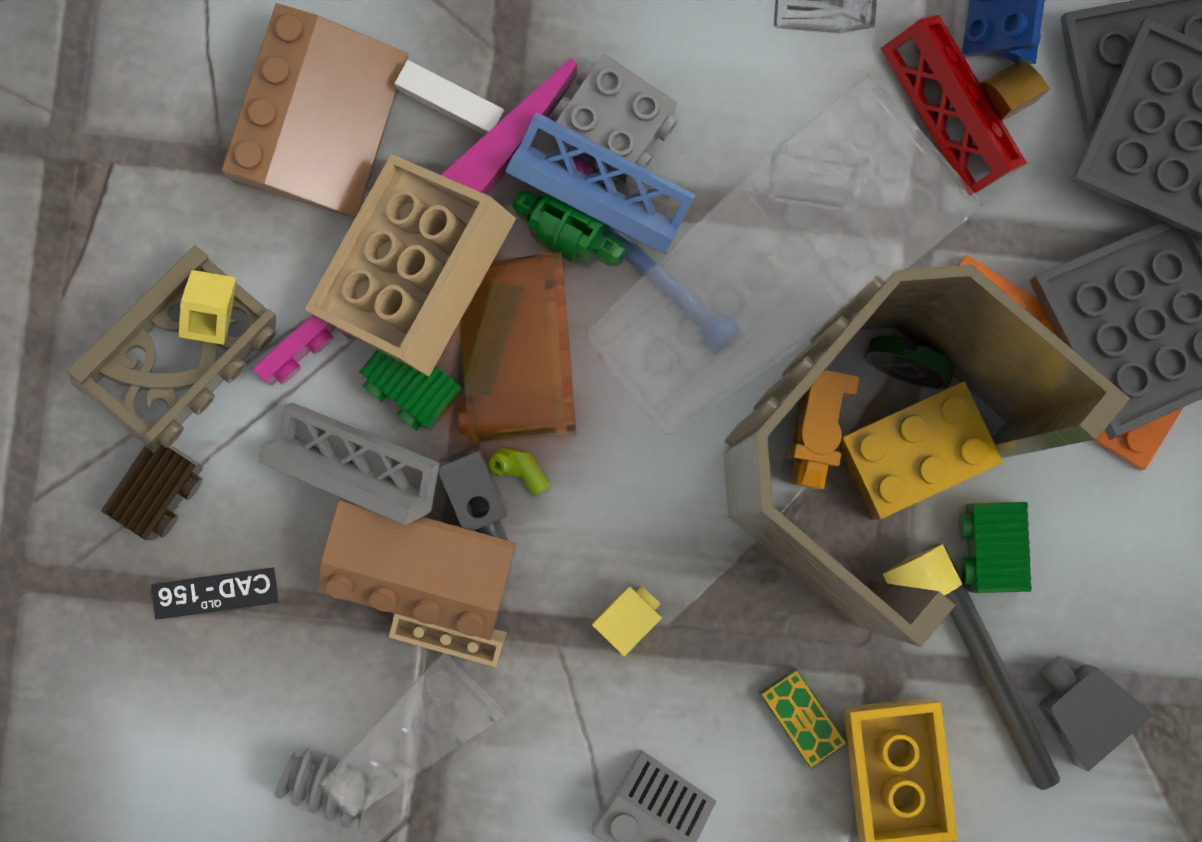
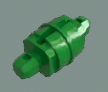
[512,191,627,267]

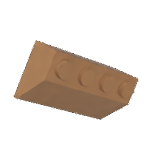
[317,498,517,640]

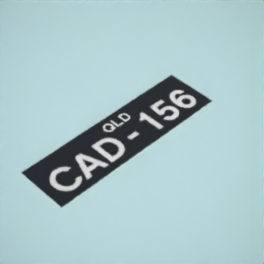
[151,568,279,620]

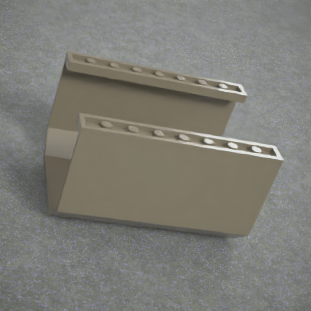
[723,265,1130,647]

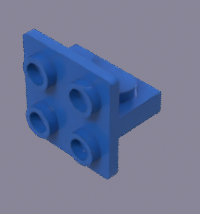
[962,0,1045,65]

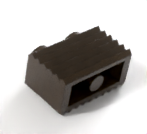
[101,445,204,540]

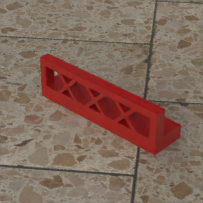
[881,15,1027,197]

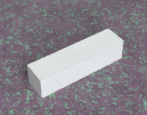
[395,59,506,135]

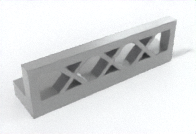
[258,402,439,525]

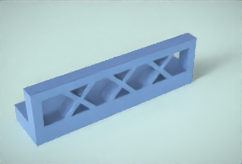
[505,112,695,254]

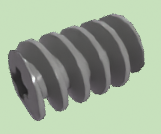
[275,748,378,831]

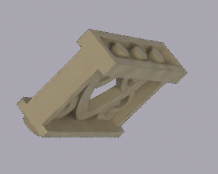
[67,245,276,453]

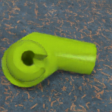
[488,447,551,497]

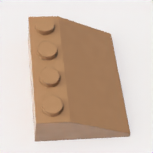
[222,3,409,218]

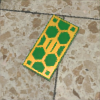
[759,668,847,769]

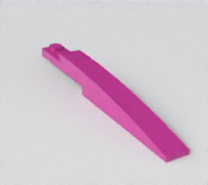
[253,58,577,386]

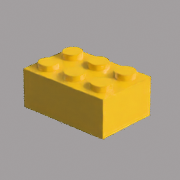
[838,381,1003,520]
[842,697,958,842]

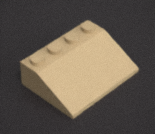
[304,154,516,376]

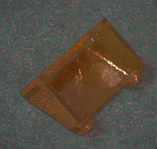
[458,252,577,444]

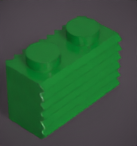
[359,350,464,431]
[959,502,1032,593]

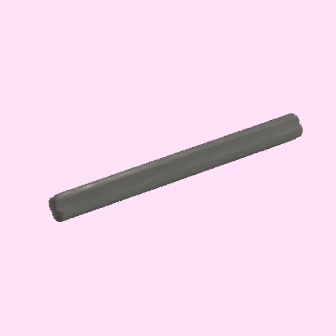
[924,543,1060,790]

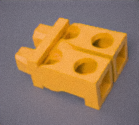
[786,370,860,489]

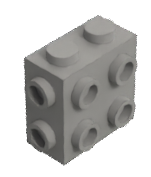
[552,53,678,183]

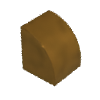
[980,61,1050,121]

